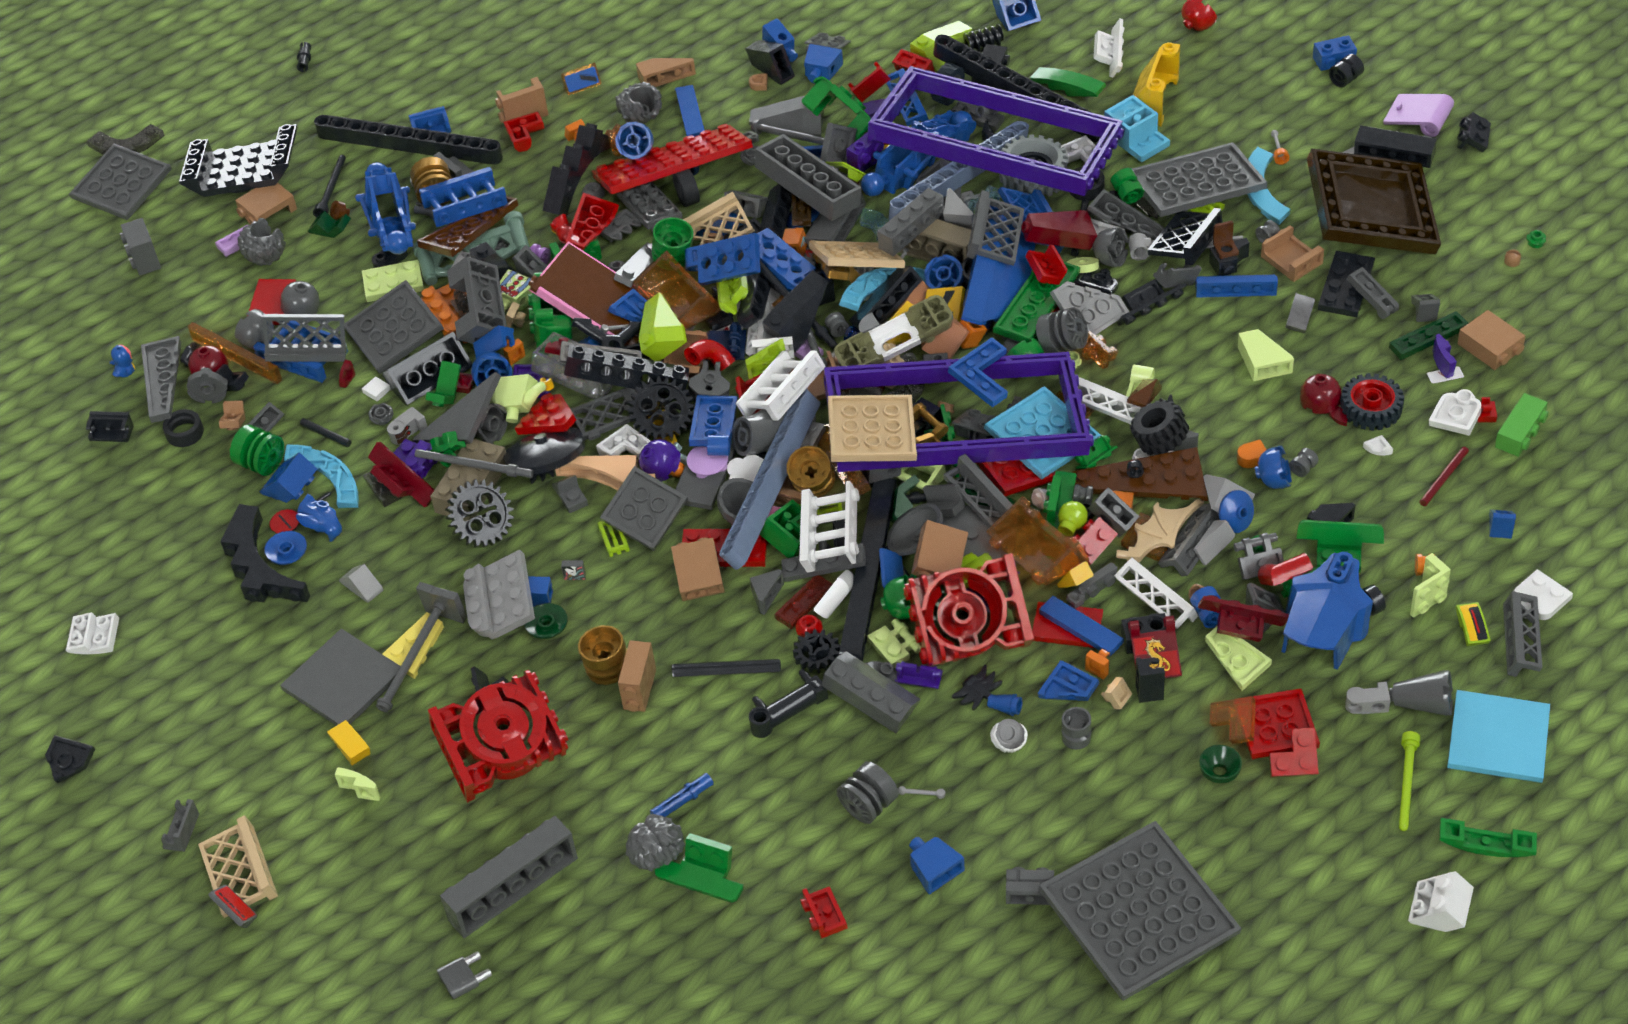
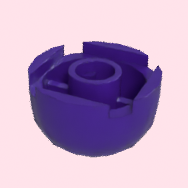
[639,439,681,482]

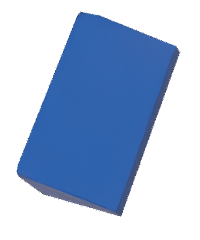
[879,548,904,588]

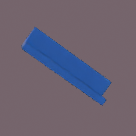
[886,68,929,126]
[1195,275,1278,298]

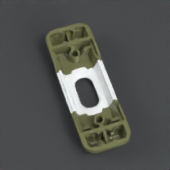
[834,295,953,366]

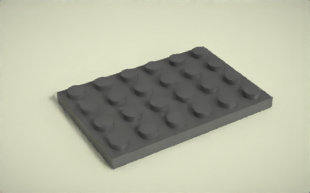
[1132,142,1267,217]

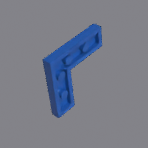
[948,338,1008,407]

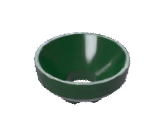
[1199,745,1242,783]

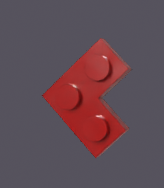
[1269,728,1319,777]

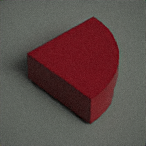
[545,338,569,355]
[339,359,356,388]
[1329,406,1348,426]

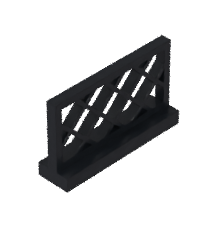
[1147,208,1223,265]

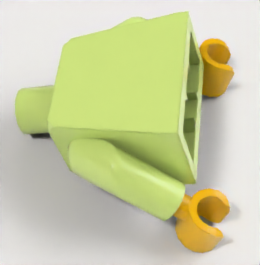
[492,374,554,423]

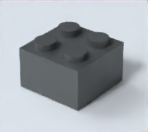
[119,218,161,276]

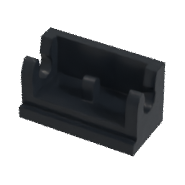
[86,411,134,442]
[1135,657,1165,703]

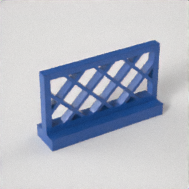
[998,187,1064,254]

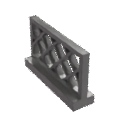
[966,190,1024,266]
[262,314,347,362]

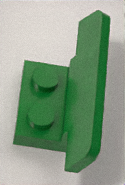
[1296,520,1384,573]
[655,833,744,903]

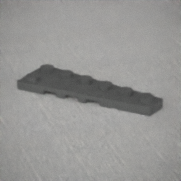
[141,336,181,423]

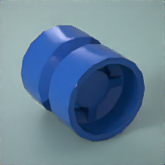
[1190,586,1221,628]

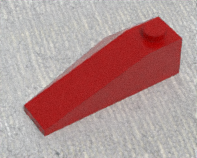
[565,192,619,250]

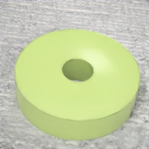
[1067,257,1099,273]

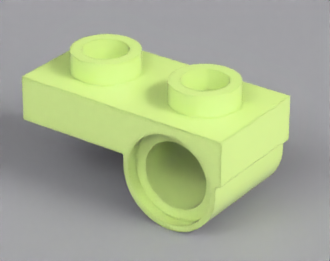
[1126,364,1155,397]

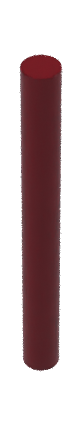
[1419,446,1469,506]

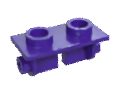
[895,661,943,689]

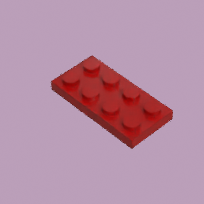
[682,529,768,567]

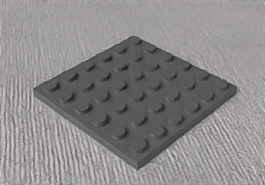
[1038,821,1242,1001]

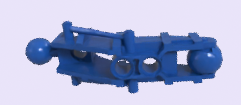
[861,110,976,196]
[355,162,416,255]

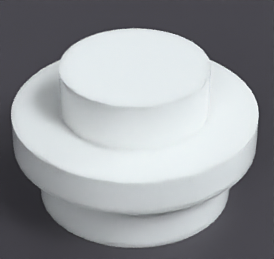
[1031,488,1049,509]

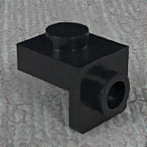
[216,364,249,391]

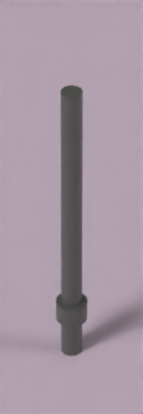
[415,449,534,478]

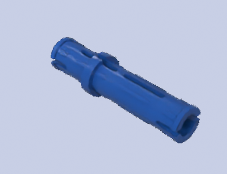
[650,773,714,817]

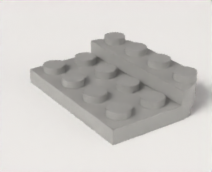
[463,550,535,639]

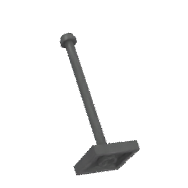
[751,120,857,163]
[376,582,467,712]

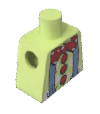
[500,269,532,312]

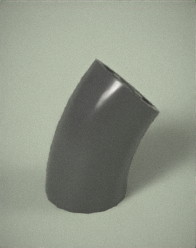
[732,409,787,456]

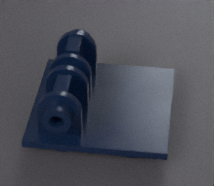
[706,322,747,361]

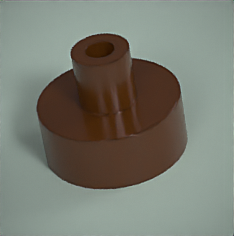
[330,201,350,220]

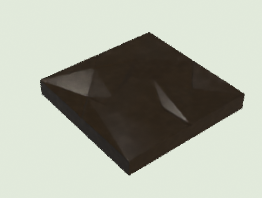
[1307,148,1441,255]

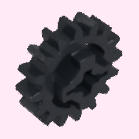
[793,629,840,674]

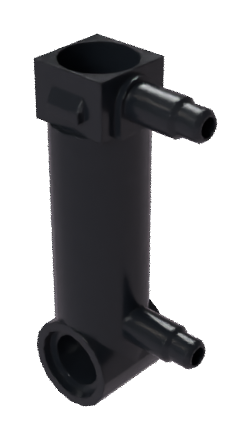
[749,669,828,738]

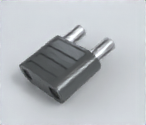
[436,951,492,1000]

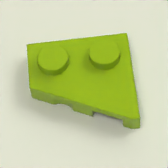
[745,339,785,379]

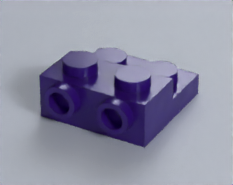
[846,132,884,172]
[394,439,438,479]

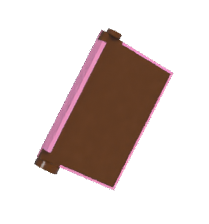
[528,241,653,346]

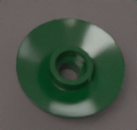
[524,603,568,639]

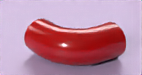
[684,339,735,371]

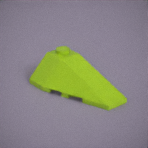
[910,21,972,73]
[639,292,687,361]

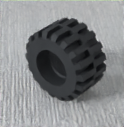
[1130,400,1189,455]

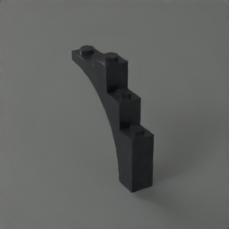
[542,123,616,216]
[220,504,310,603]

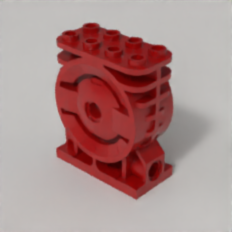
[903,553,1034,667]
[428,670,568,803]

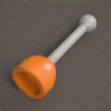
[1271,130,1290,165]

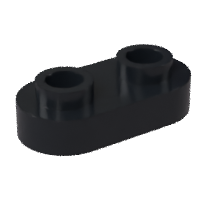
[372,250,408,268]

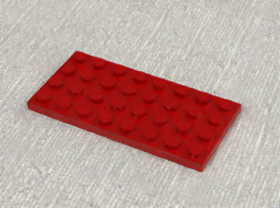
[591,124,753,194]

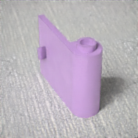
[1383,94,1454,137]

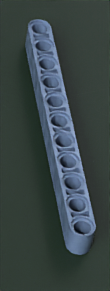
[889,121,1029,221]
[719,388,820,570]

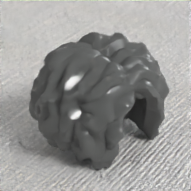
[615,82,662,124]
[237,218,286,266]
[626,814,685,872]

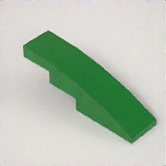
[1030,67,1106,97]

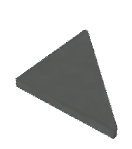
[413,372,501,444]

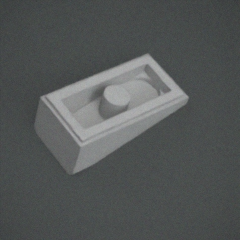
[1194,520,1235,565]

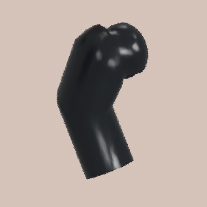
[180,342,199,367]

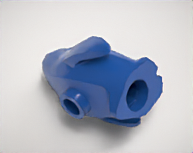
[296,494,342,542]

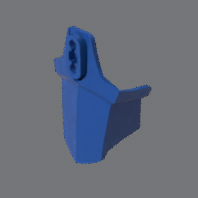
[1281,552,1373,670]

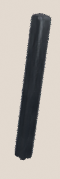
[672,659,781,677]

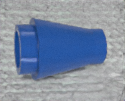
[987,694,1022,716]

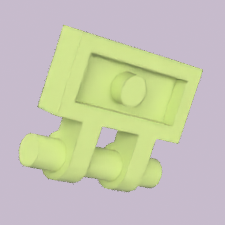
[867,618,921,668]

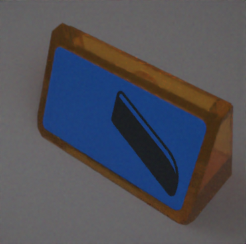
[561,62,601,95]

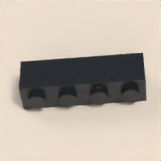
[1354,125,1437,168]
[849,266,923,333]

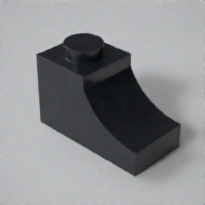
[1209,238,1250,276]

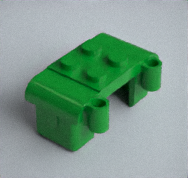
[802,77,871,142]
[528,272,573,355]

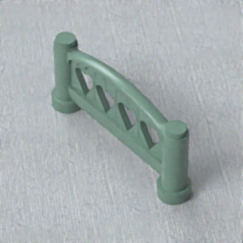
[413,211,530,286]

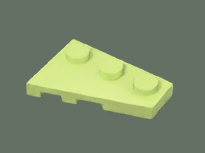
[1205,626,1272,691]

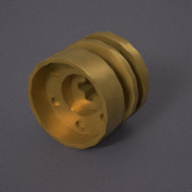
[410,157,452,206]
[787,446,835,498]
[578,625,627,685]

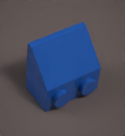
[992,0,1041,31]
[259,452,317,503]

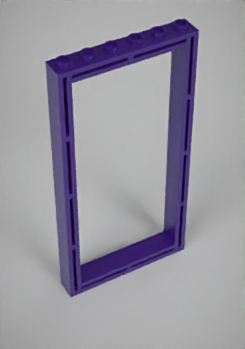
[867,66,1124,196]
[824,352,1094,472]

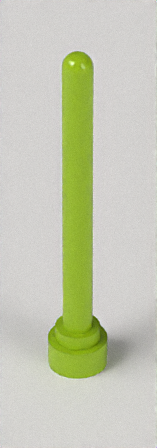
[1399,731,1421,831]

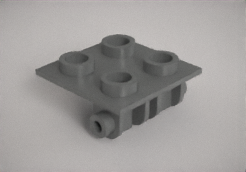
[805,33,851,52]
[952,409,996,440]

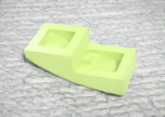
[335,767,380,801]

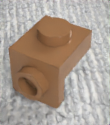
[219,401,246,431]

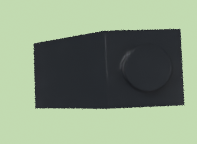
[1307,503,1356,522]

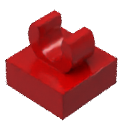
[1476,397,1497,423]

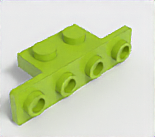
[716,276,748,315]

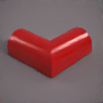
[503,111,544,152]
[1258,553,1313,586]

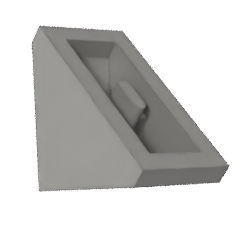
[339,564,383,603]

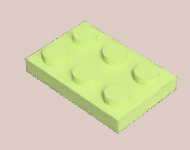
[362,259,424,302]

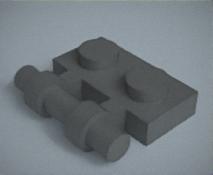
[1234,533,1284,580]

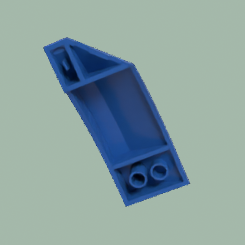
[961,205,1036,325]

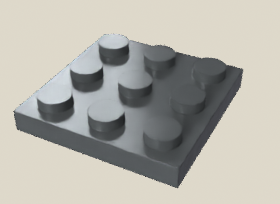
[600,466,688,551]

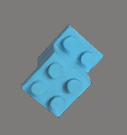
[1104,95,1170,163]

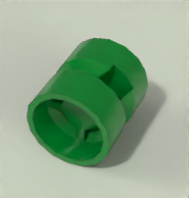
[1110,168,1145,204]

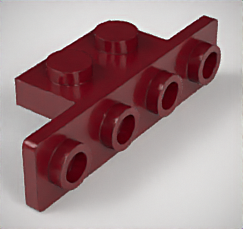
[368,442,435,507]
[1198,595,1289,642]

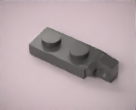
[1066,563,1117,608]

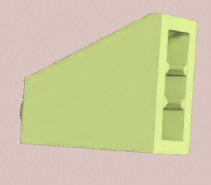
[1238,329,1294,381]

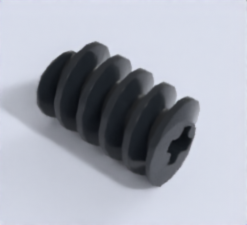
[963,24,1004,52]

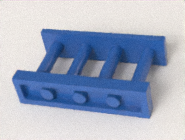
[419,167,508,228]
[253,321,348,383]

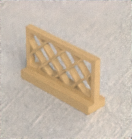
[683,192,754,245]
[198,815,278,918]

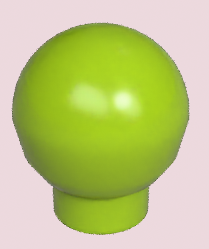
[1058,501,1088,536]

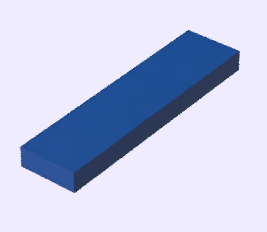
[675,85,704,136]
[1039,596,1124,657]

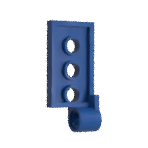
[757,228,816,292]
[685,233,760,285]
[689,395,738,456]

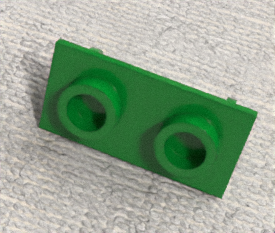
[1074,435,1118,469]

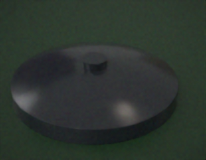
[504,427,585,475]

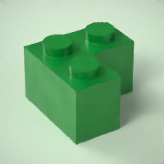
[760,499,801,558]

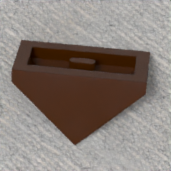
[1127,379,1162,408]

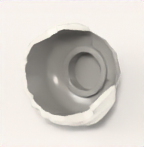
[990,719,1028,753]

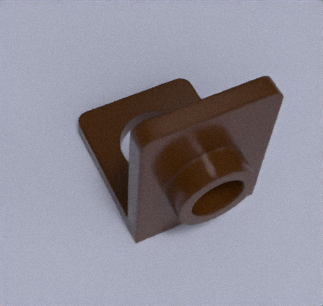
[1213,221,1239,259]

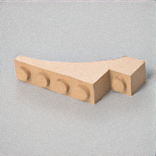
[555,455,656,491]

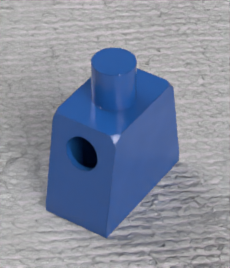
[762,18,798,62]
[804,44,843,83]
[909,837,965,895]

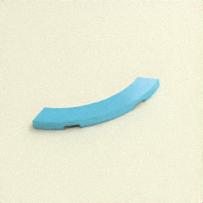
[1247,147,1290,225]
[839,267,927,312]
[284,444,359,508]

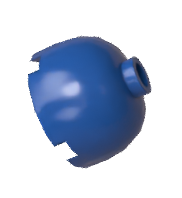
[615,122,654,159]
[924,254,963,289]
[471,352,512,386]
[1255,446,1292,489]

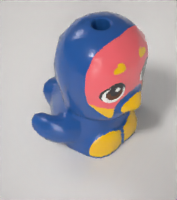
[110,345,136,377]

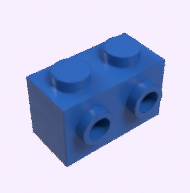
[1313,35,1357,71]

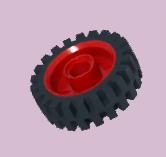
[1340,373,1404,431]

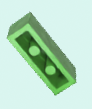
[1495,393,1549,457]

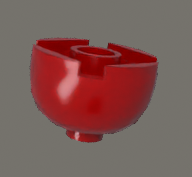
[1181,0,1217,31]

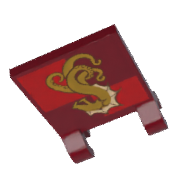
[1128,615,1182,678]

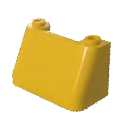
[1133,42,1180,127]

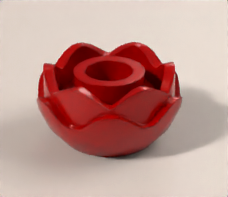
[795,615,823,638]

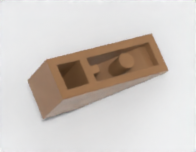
[636,58,696,87]

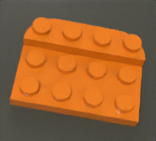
[421,284,487,344]

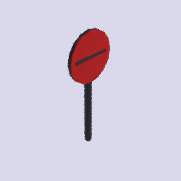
[270,492,331,534]

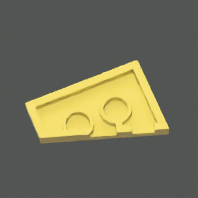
[382,612,444,679]

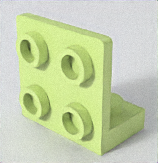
[1410,553,1451,618]

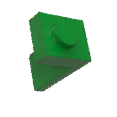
[425,361,461,407]

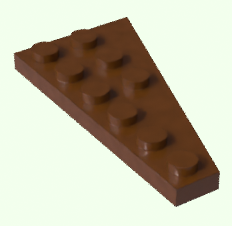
[417,196,519,257]
[1072,447,1208,501]

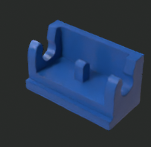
[409,106,451,133]
[473,325,515,358]

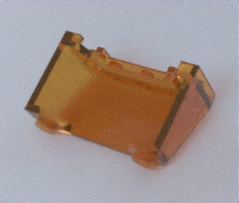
[633,250,722,330]
[986,496,1089,586]

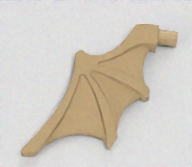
[1116,499,1204,562]

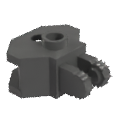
[688,360,730,402]

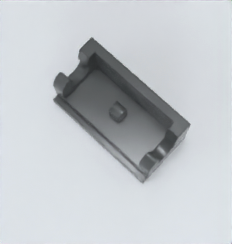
[1153,263,1202,288]
[161,799,199,852]

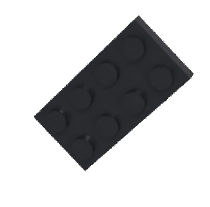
[1318,250,1375,318]

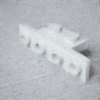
[1094,18,1125,78]

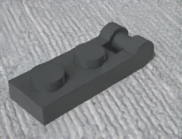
[951,101,1004,132]
[1346,267,1399,319]

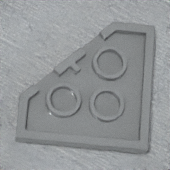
[1050,281,1129,340]

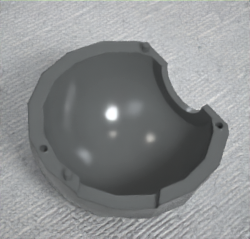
[717,478,753,525]

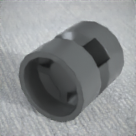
[1062,707,1091,750]

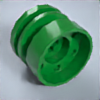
[651,217,694,270]
[230,424,284,476]

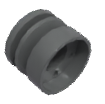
[1036,307,1088,353]
[837,761,899,824]

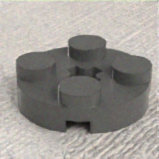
[187,368,228,403]

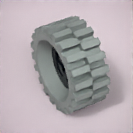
[999,135,1068,197]

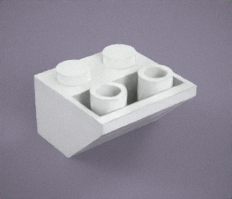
[1408,871,1474,932]

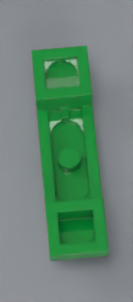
[1439,818,1537,857]

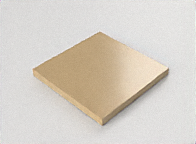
[809,240,905,268]
[828,395,917,462]

